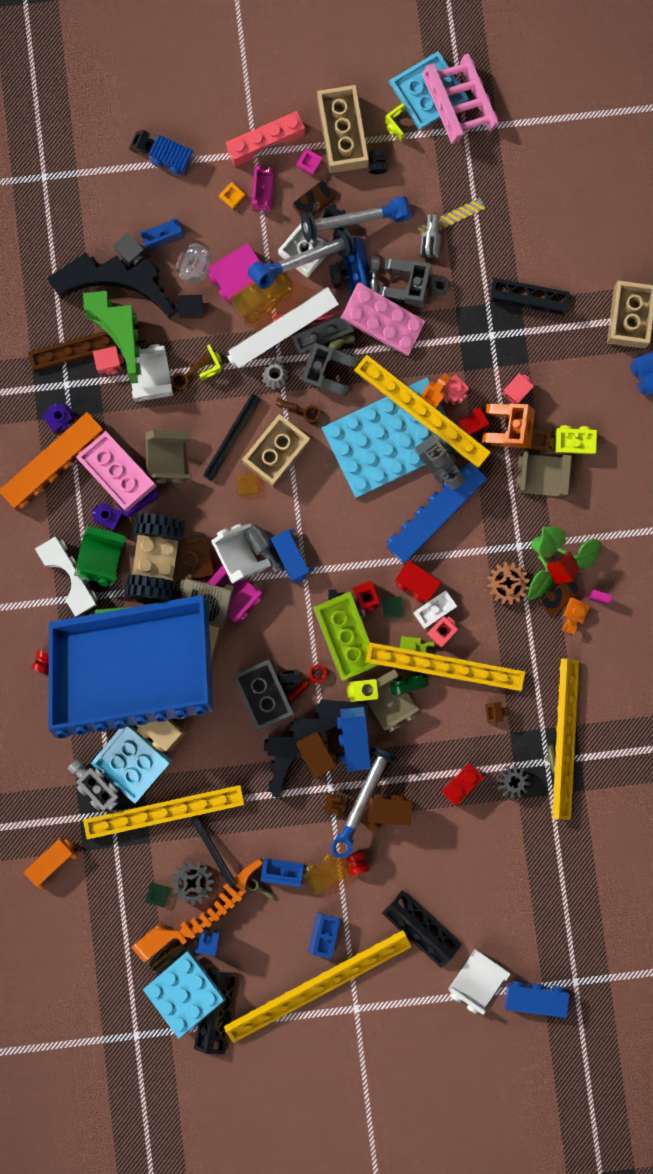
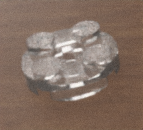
[176,243,212,283]

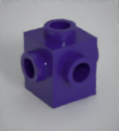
[42,402,75,435]

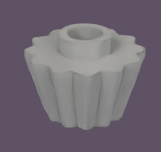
[262,363,289,390]

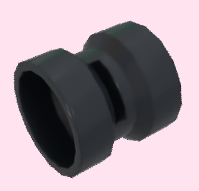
[368,149,388,175]

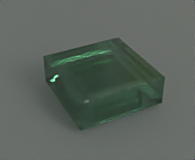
[382,596,404,618]
[145,882,170,907]

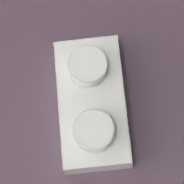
[413,590,457,629]

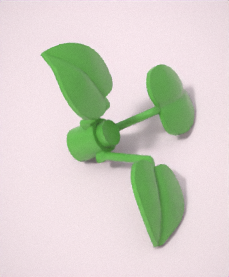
[527,527,602,600]

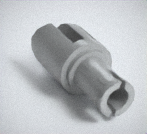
[420,214,441,258]

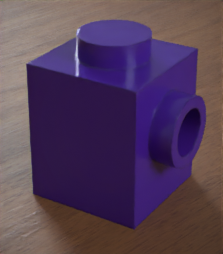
[92,502,124,532]

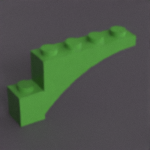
[83,291,141,384]

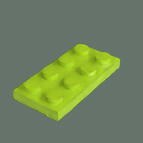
[313,592,378,681]

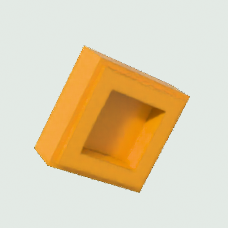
[219,182,246,210]

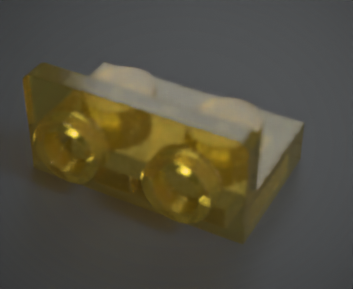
[302,853,349,896]

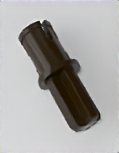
[150,940,187,974]

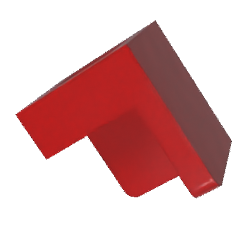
[458,407,489,436]
[547,551,579,584]

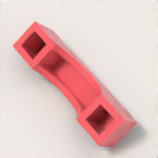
[226,111,305,167]

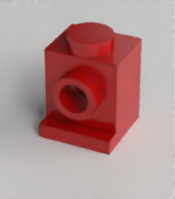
[352,580,380,613]

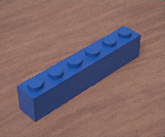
[386,462,487,565]

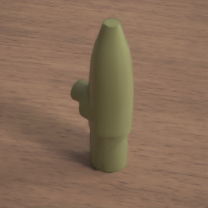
[545,745,556,775]

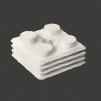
[278,224,327,278]

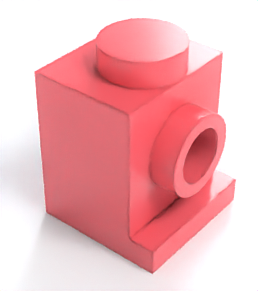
[426,616,458,648]

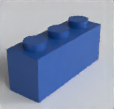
[337,707,371,772]
[504,980,569,1018]

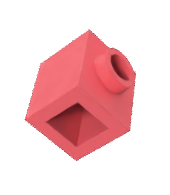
[93,346,124,375]
[502,373,534,404]
[443,374,469,406]

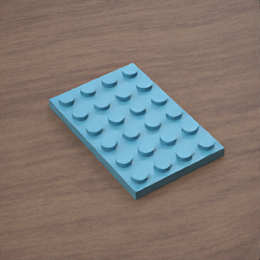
[322,378,455,498]

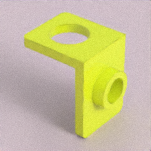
[385,103,405,142]
[199,344,222,381]
[347,679,378,702]

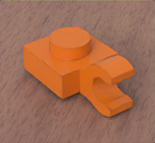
[420,373,451,409]
[562,598,590,635]

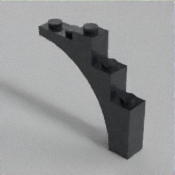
[47,253,175,319]
[264,699,368,797]

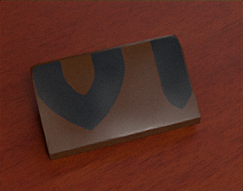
[293,180,335,217]
[538,581,582,617]

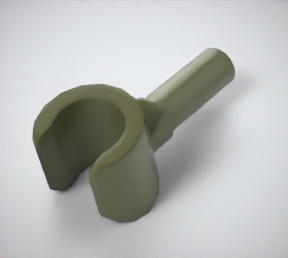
[247,879,274,899]

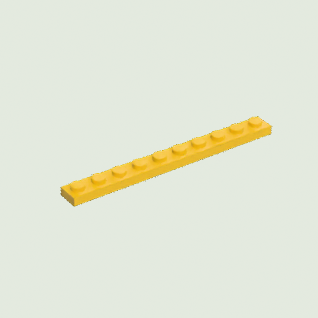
[224,930,412,1043]

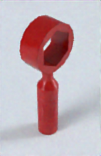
[287,665,327,702]

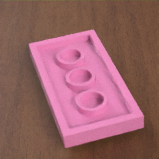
[340,283,425,356]
[76,431,157,513]

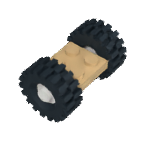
[124,513,185,602]

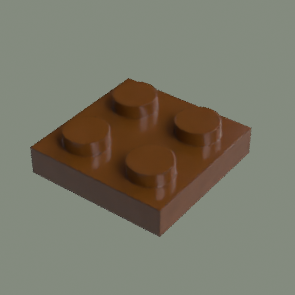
[173,536,214,583]

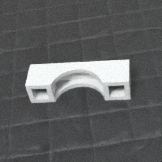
[35,537,99,617]

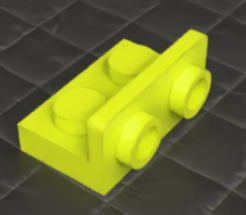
[555,425,597,455]

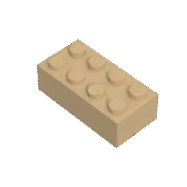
[317,85,369,173]

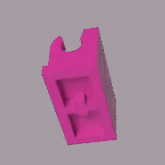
[252,166,275,211]

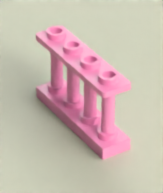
[422,54,498,144]

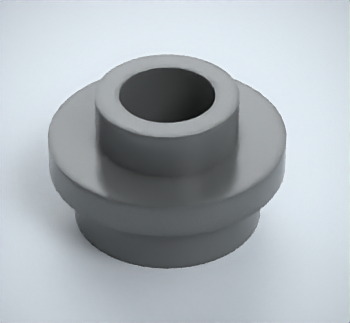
[430,276,450,296]

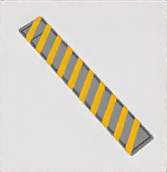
[418,198,485,236]

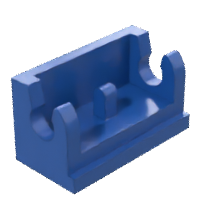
[140,217,184,251]
[261,858,304,887]
[308,912,341,959]
[195,929,221,956]

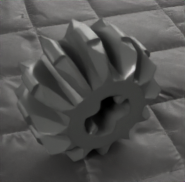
[496,765,531,799]

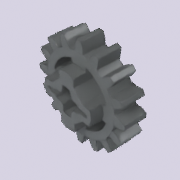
[170,860,214,905]

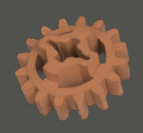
[486,562,530,605]

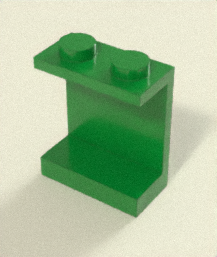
[74,526,126,586]

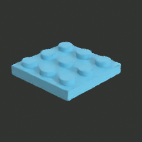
[389,51,469,131]
[91,725,172,803]
[143,951,226,1039]

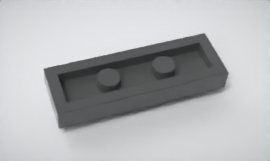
[291,313,353,354]

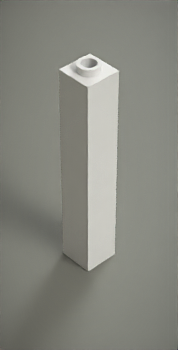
[227,287,339,368]

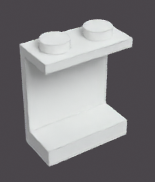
[132,344,173,402]
[211,523,271,583]
[448,949,510,1015]

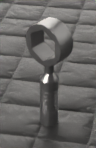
[369,256,380,293]

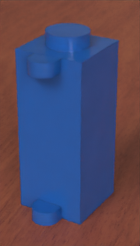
[270,528,315,584]

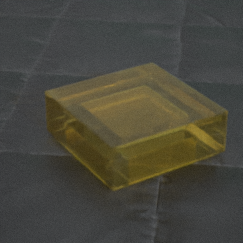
[236,473,258,496]

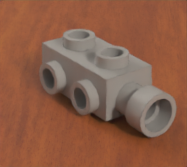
[67,758,120,811]

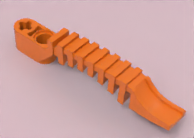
[131,859,263,963]

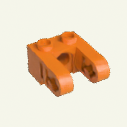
[481,404,535,448]

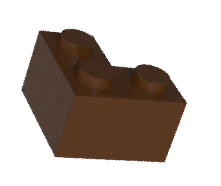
[295,731,337,779]
[367,794,412,826]

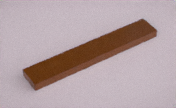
[28,322,147,372]

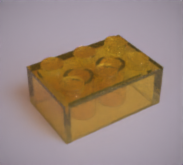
[231,272,293,325]

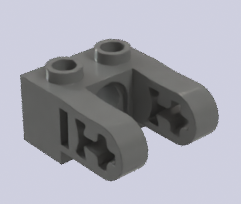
[378,259,433,308]
[301,342,360,396]
[414,435,465,489]

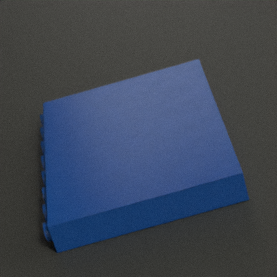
[48,595,213,739]

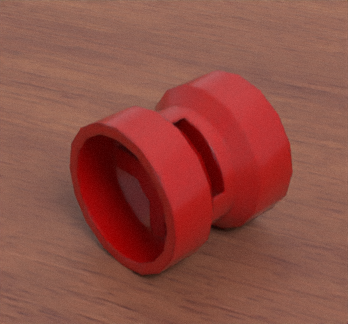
[31,650,49,675]
[346,851,369,876]

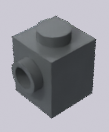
[113,233,145,267]

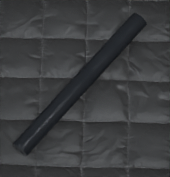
[191,815,237,888]

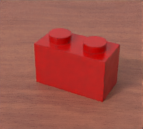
[394,560,441,604]
[440,763,484,806]

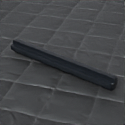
[203,394,260,481]

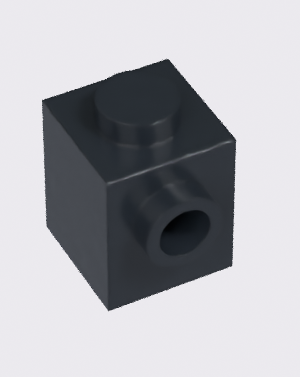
[175,295,203,319]

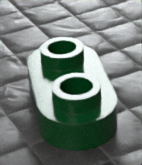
[390,672,429,695]

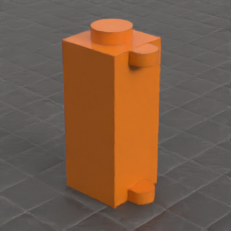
[23,838,78,891]

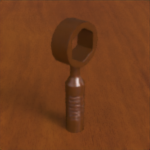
[171,354,211,391]
[275,398,321,424]

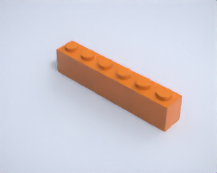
[0,412,104,511]

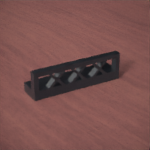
[489,278,570,316]
[381,890,462,968]
[194,968,239,1055]

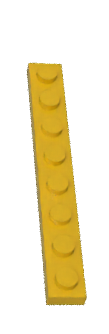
[354,355,491,469]
[365,642,525,691]
[552,659,579,820]
[83,785,245,839]

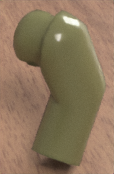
[329,334,354,351]

